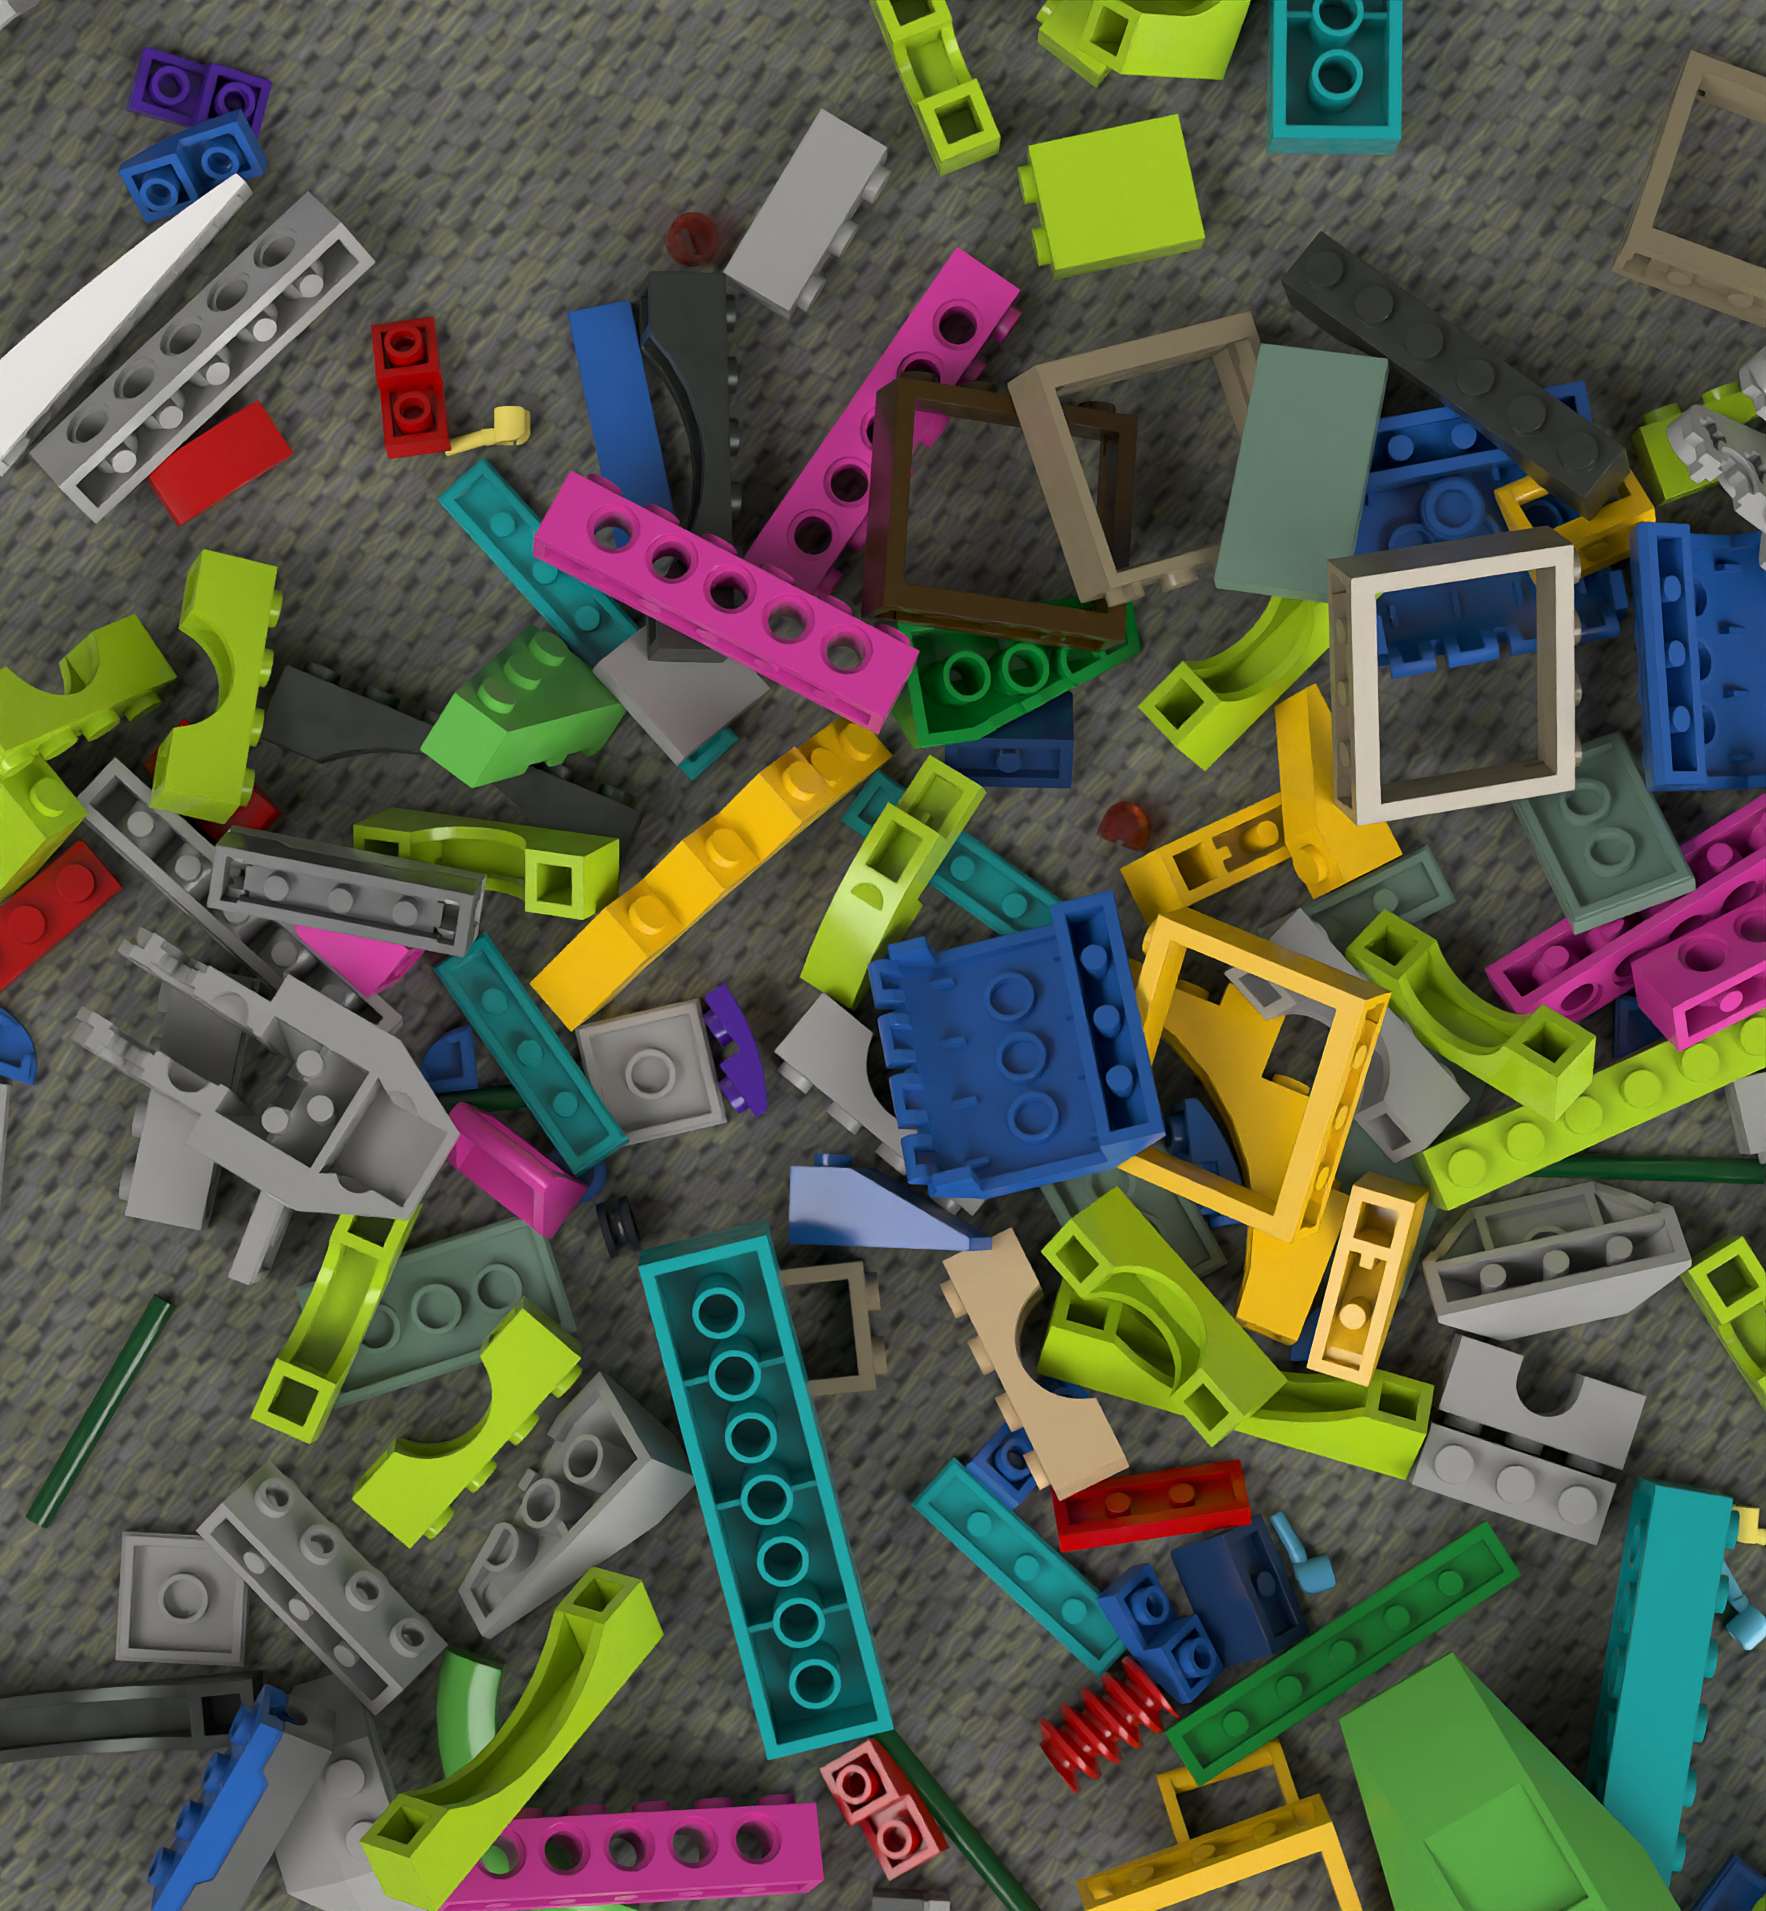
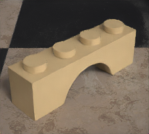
[939,1227,1129,1501]

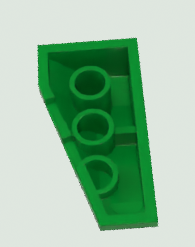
[888,597,1141,750]

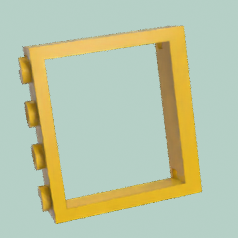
[1117,907,1392,1244]
[1075,1793,1363,1911]

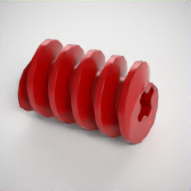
[1038,1656,1180,1794]

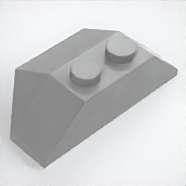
[1422,1181,1692,1341]
[275,1673,427,1911]

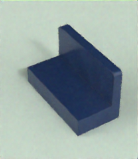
[944,691,1074,789]
[1170,1514,1310,1668]

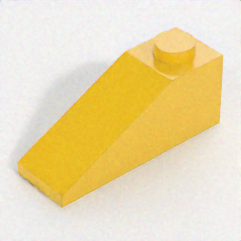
[1274,683,1403,900]
[1120,792,1292,926]
[1306,1171,1430,1387]

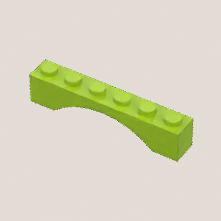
[1410,1007,1766,1211]
[1035,1278,1434,1480]
[359,1566,664,1911]

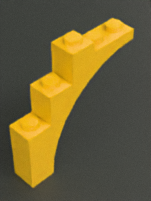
[529,716,893,1032]
[1128,958,1350,1346]

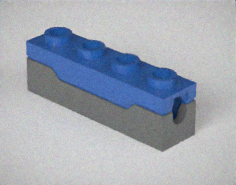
[147,1683,337,1911]

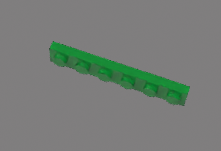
[1163,1520,1522,1787]

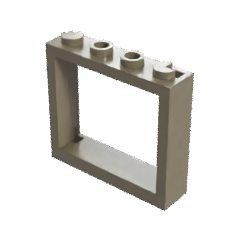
[1610,50,1766,328]
[1007,311,1261,607]
[1327,526,1582,826]

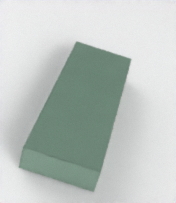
[1256,845,1456,957]

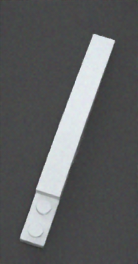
[0,173,253,477]

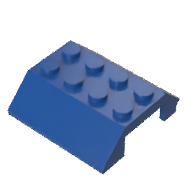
[1354,380,1629,679]
[1629,522,1766,791]
[867,890,1166,1199]

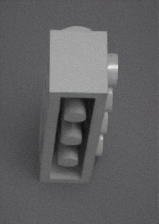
[196,1460,448,1716]

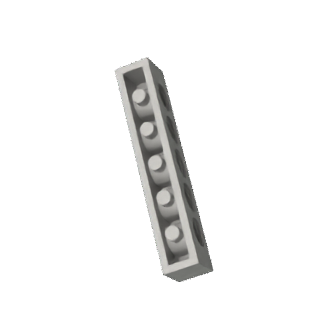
[29,191,375,524]
[77,757,403,1036]

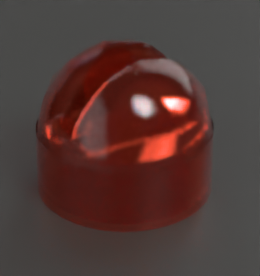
[666,212,719,267]
[1096,801,1152,853]

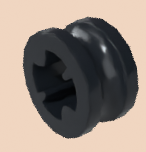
[595,1195,642,1259]

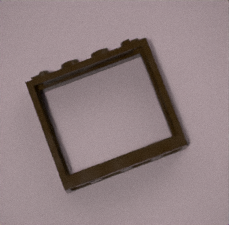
[861,371,1138,653]

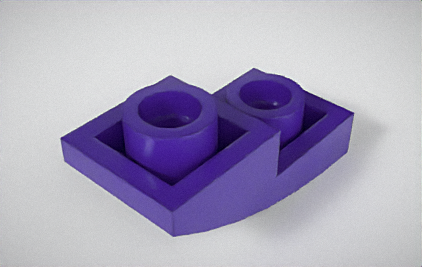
[126,47,272,140]
[702,983,768,1118]

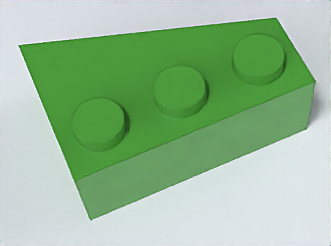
[419,623,627,788]

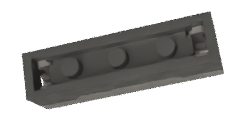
[207,825,487,957]

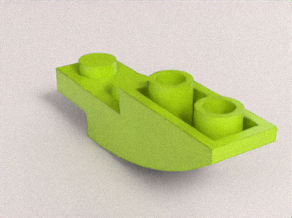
[800,754,987,1012]

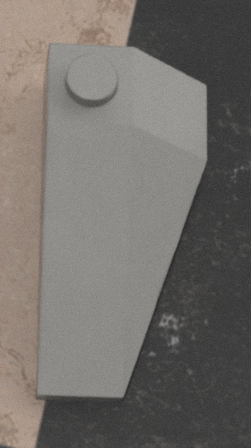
[458,1371,695,1639]

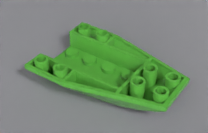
[1338,1651,1681,1911]

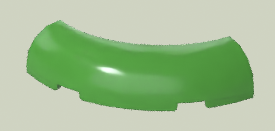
[436,1646,641,1911]

